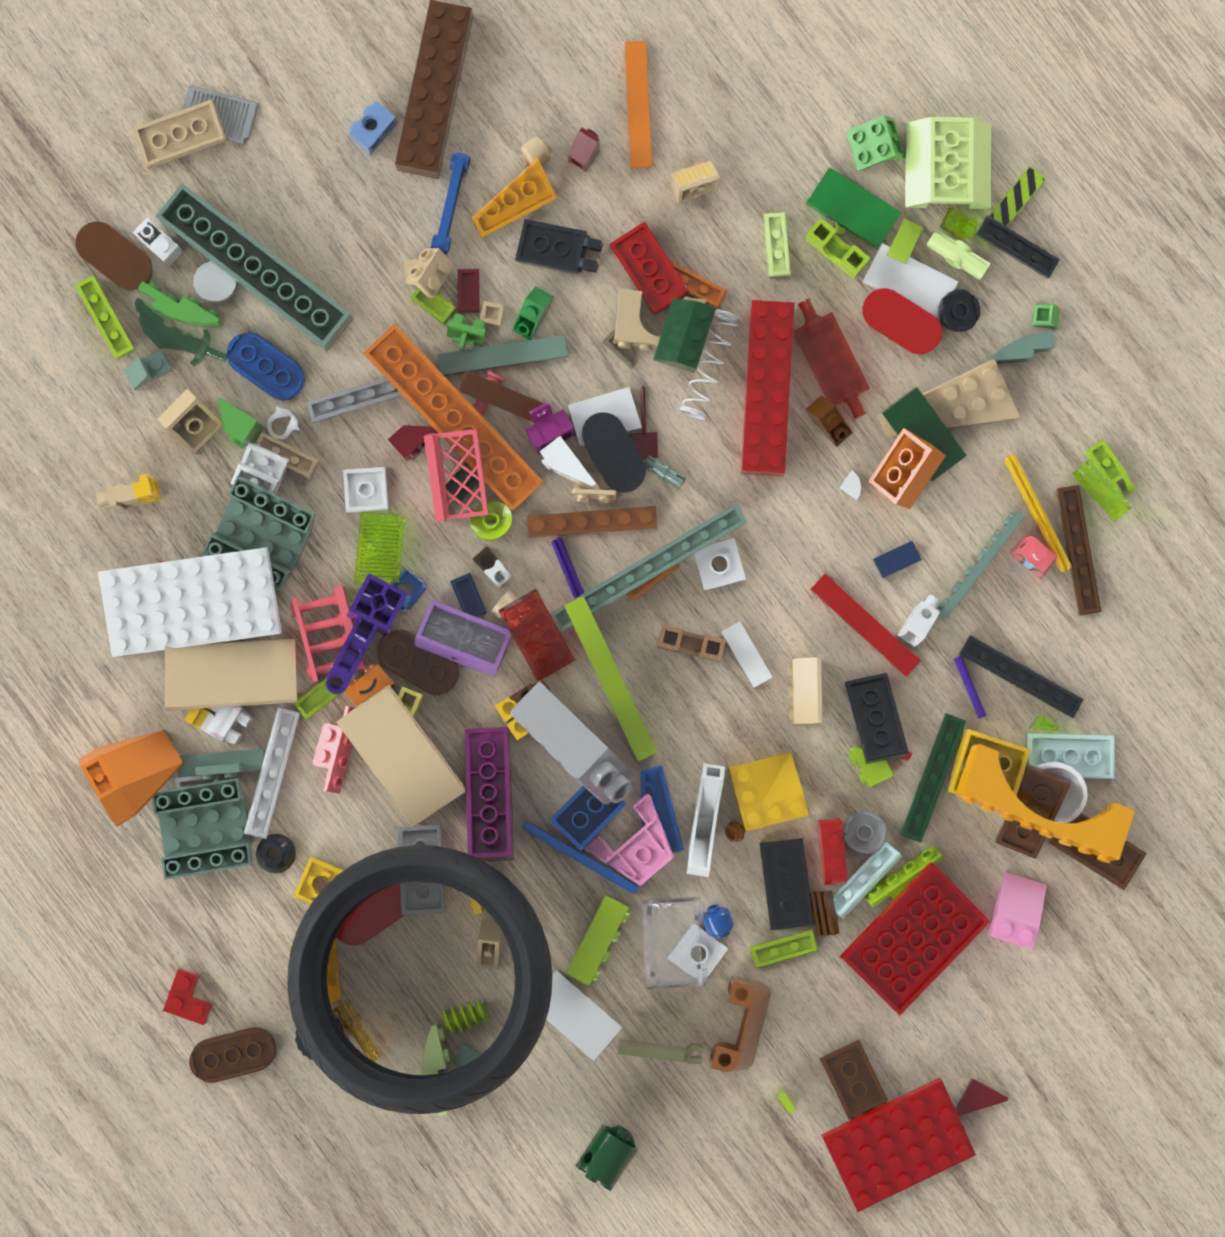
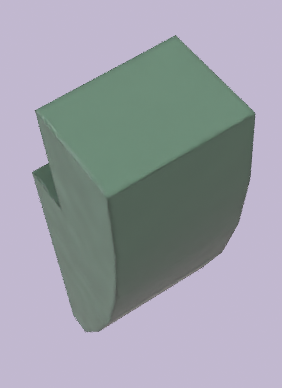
[987,331,1055,364]

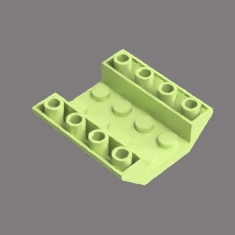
[905,117,991,209]

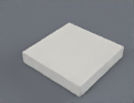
[343,467,389,513]

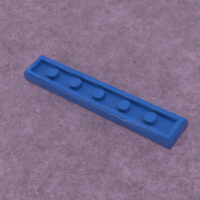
[522,820,639,894]

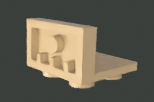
[573,472,616,504]

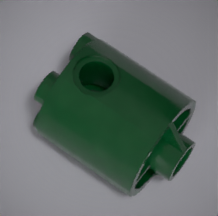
[575,1124,638,1191]

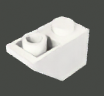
[133,217,183,267]

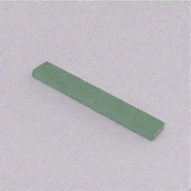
[438,335,568,376]

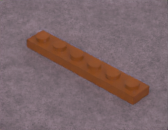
[527,506,657,538]

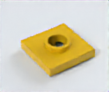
[293,856,344,904]

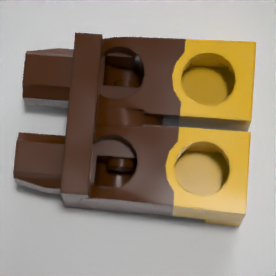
[495,680,550,742]

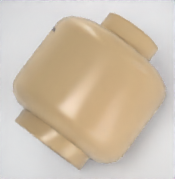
[519,136,552,166]

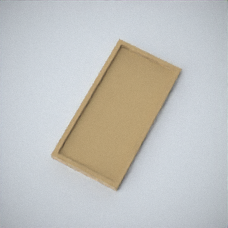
[165,639,298,711]
[336,685,466,826]

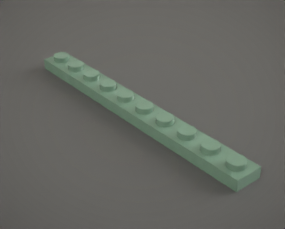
[550,504,747,632]

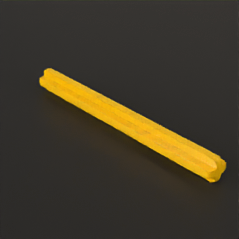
[1004,454,1072,572]

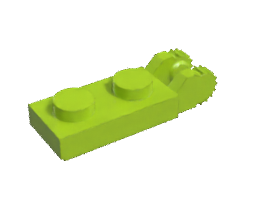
[1084,439,1135,500]

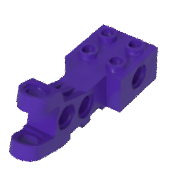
[326,573,408,694]

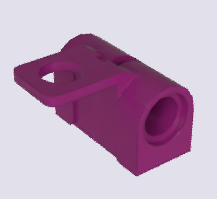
[525,402,576,455]

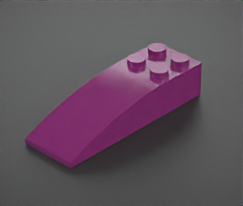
[465,727,514,862]

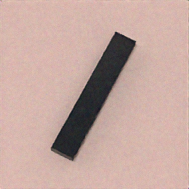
[959,635,1084,718]

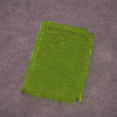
[354,512,405,585]

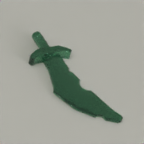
[135,298,228,366]

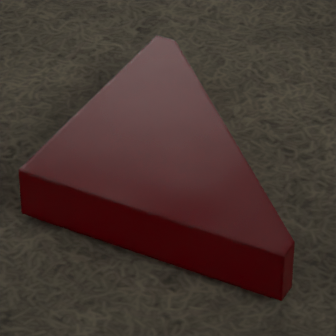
[956,1078,1009,1116]

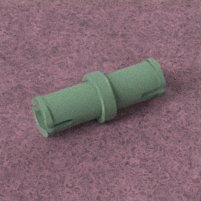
[645,455,686,489]

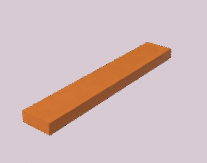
[625,41,652,169]

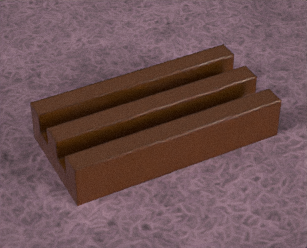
[810,890,840,936]

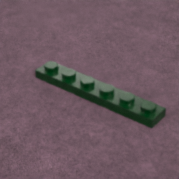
[900,713,966,843]

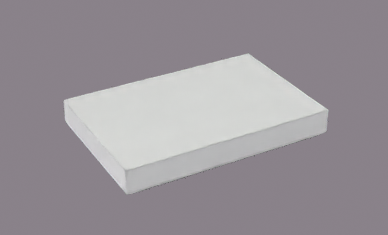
[568,387,642,447]

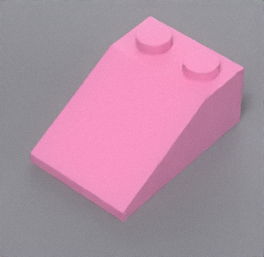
[986,872,1047,949]

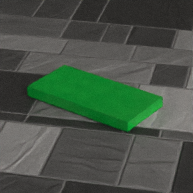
[806,167,901,249]

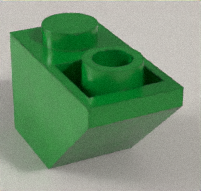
[512,286,554,340]

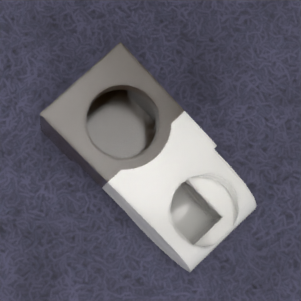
[472,546,512,588]

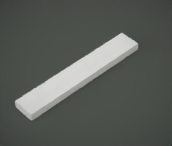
[244,707,300,839]

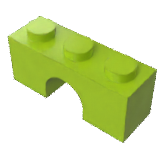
[805,217,870,280]

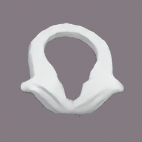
[267,406,300,440]

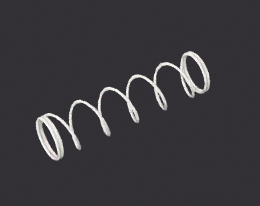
[680,310,740,420]

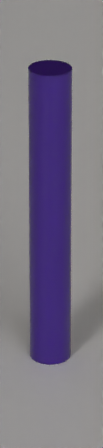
[954,656,987,719]

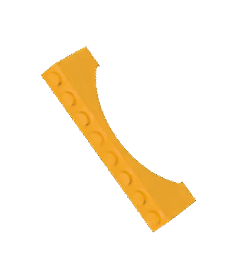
[955,744,1135,863]

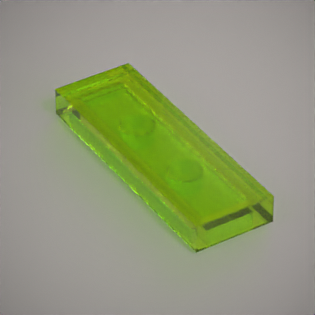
[1072,459,1132,521]

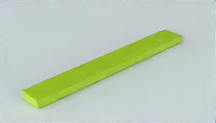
[564,596,657,761]

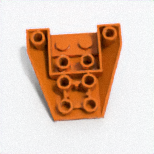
[79,730,184,827]

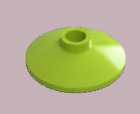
[470,501,512,541]

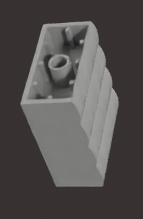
[510,681,636,805]

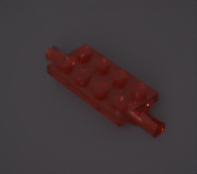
[793,298,870,420]

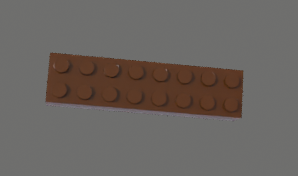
[395,0,473,179]

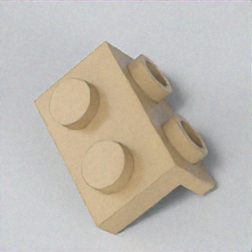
[405,248,454,298]

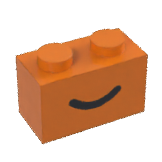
[344,664,396,707]

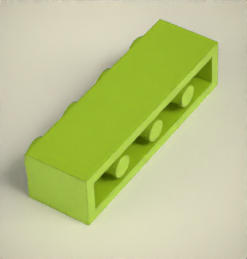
[566,894,631,986]

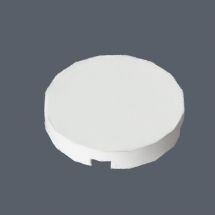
[194,261,237,304]

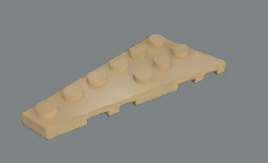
[876,359,1020,436]

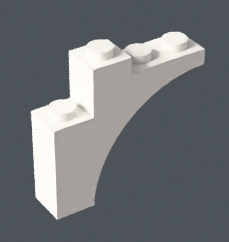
[687,763,725,877]

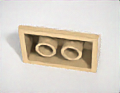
[787,657,823,724]

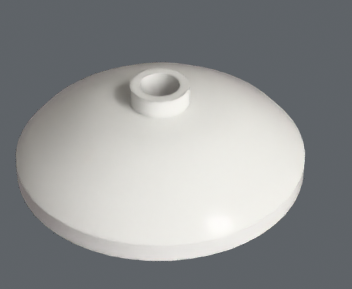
[1037,762,1088,823]

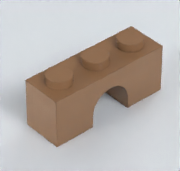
[657,625,726,662]

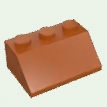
[868,428,946,509]

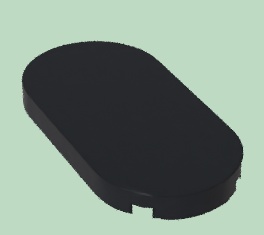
[582,412,646,493]

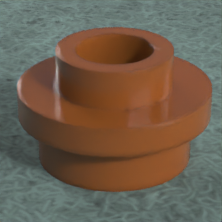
[725,821,745,842]

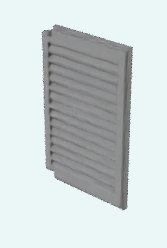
[182,85,259,144]

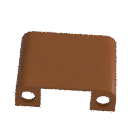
[709,976,770,1072]

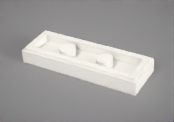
[721,621,772,688]

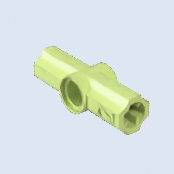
[926,229,990,280]

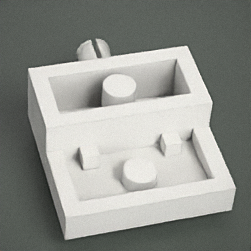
[231,443,290,494]

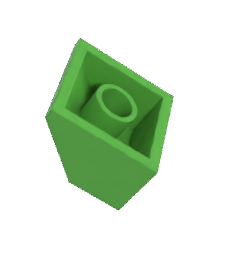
[218,398,264,449]

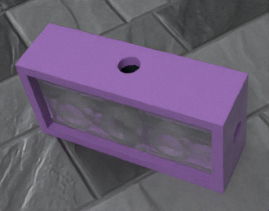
[415,600,513,678]

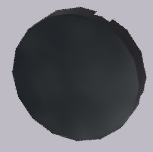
[938,289,980,332]

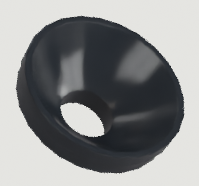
[256,834,296,874]

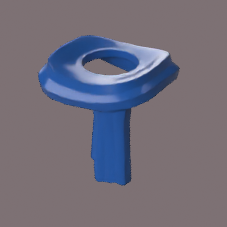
[390,570,426,611]

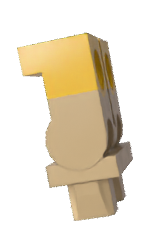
[96,474,162,511]

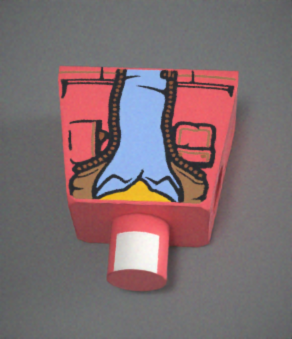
[1009,536,1057,579]

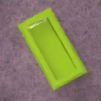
[887,218,923,264]
[410,288,457,325]
[293,677,340,720]

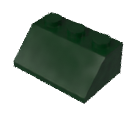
[653,299,716,373]

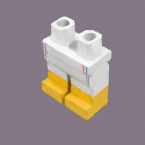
[184,706,253,745]

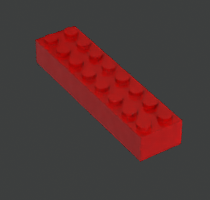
[740,300,795,477]

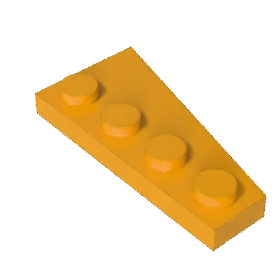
[471,159,557,238]

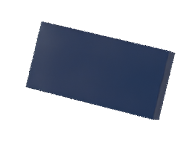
[873,541,922,579]
[450,573,487,617]

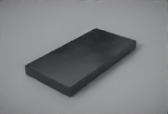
[845,673,909,764]
[759,838,814,930]

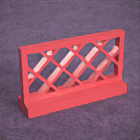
[424,429,489,522]

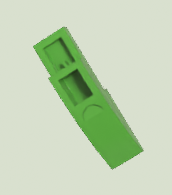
[138,281,223,327]

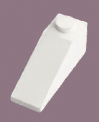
[540,436,601,490]

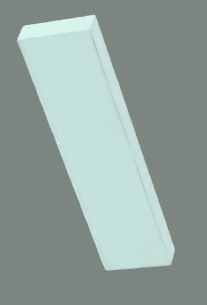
[833,841,902,920]

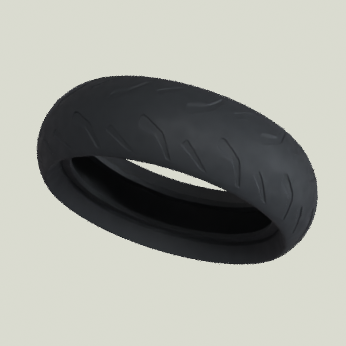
[287,845,553,1114]

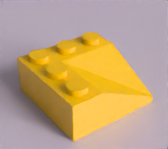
[948,729,1031,796]
[728,752,809,832]

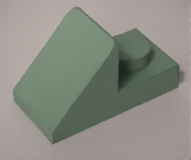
[124,350,173,390]

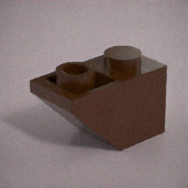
[805,395,852,447]

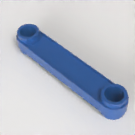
[431,152,471,255]

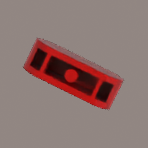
[817,818,847,885]

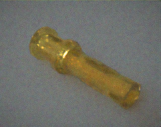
[333,999,382,1062]

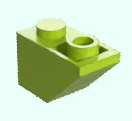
[848,746,894,787]

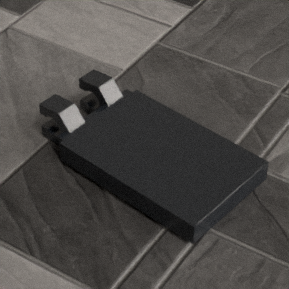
[515,219,603,274]

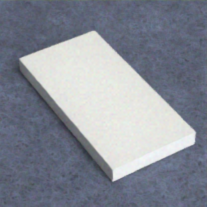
[863,243,959,320]
[546,969,622,1061]

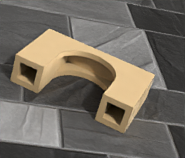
[613,289,706,351]

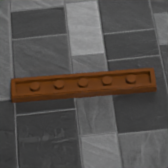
[1056,485,1101,616]

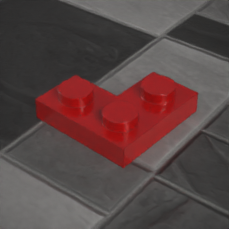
[163,968,212,1025]

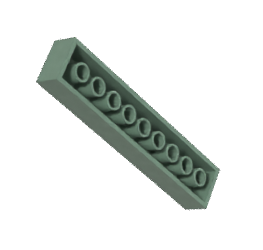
[155,183,353,352]

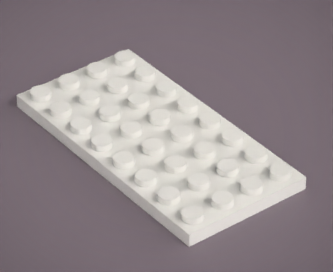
[98,547,282,657]

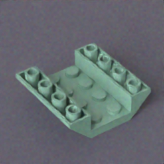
[202,476,316,592]
[152,778,252,880]

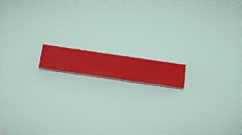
[810,574,921,677]

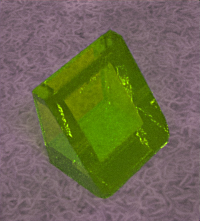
[1029,715,1059,732]

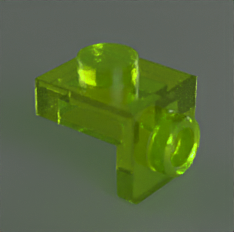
[940,208,979,239]

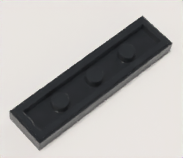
[976,215,1060,279]

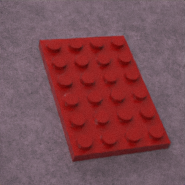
[840,862,991,1016]
[821,1077,976,1212]

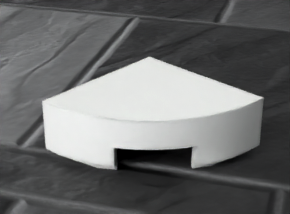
[839,470,861,501]

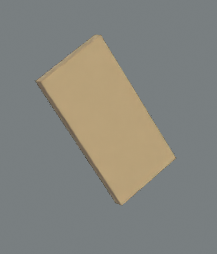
[133,99,227,169]

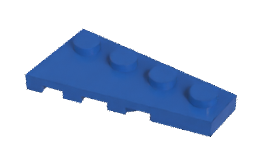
[641,765,684,853]

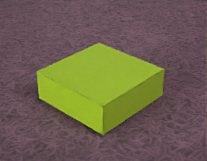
[776,1088,797,1114]

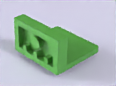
[847,115,905,171]

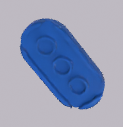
[227,333,305,400]

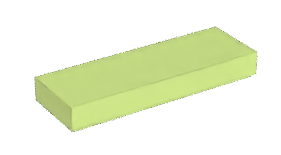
[764,212,791,278]

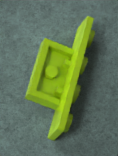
[864,846,944,907]

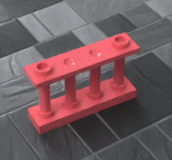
[290,585,366,683]

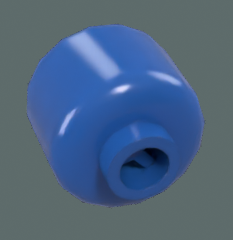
[702,904,733,939]

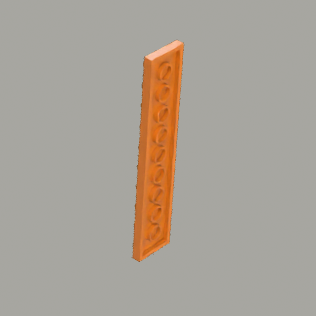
[363,324,543,511]

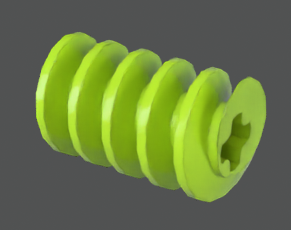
[442,999,490,1035]

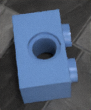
[349,101,398,155]

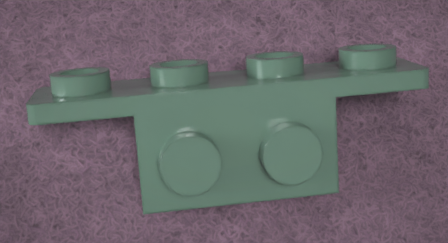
[178,749,265,780]

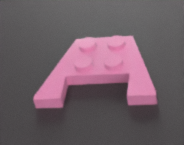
[584,794,675,886]

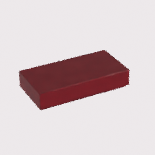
[458,269,480,313]

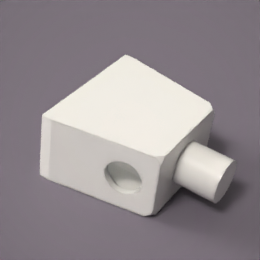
[896,595,940,647]

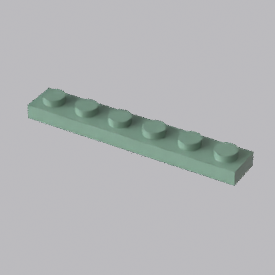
[937,511,1025,620]

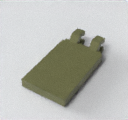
[618,1040,703,1064]

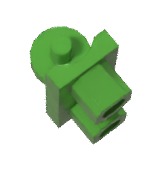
[447,314,486,351]

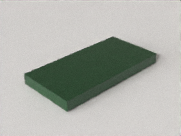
[881,387,967,481]

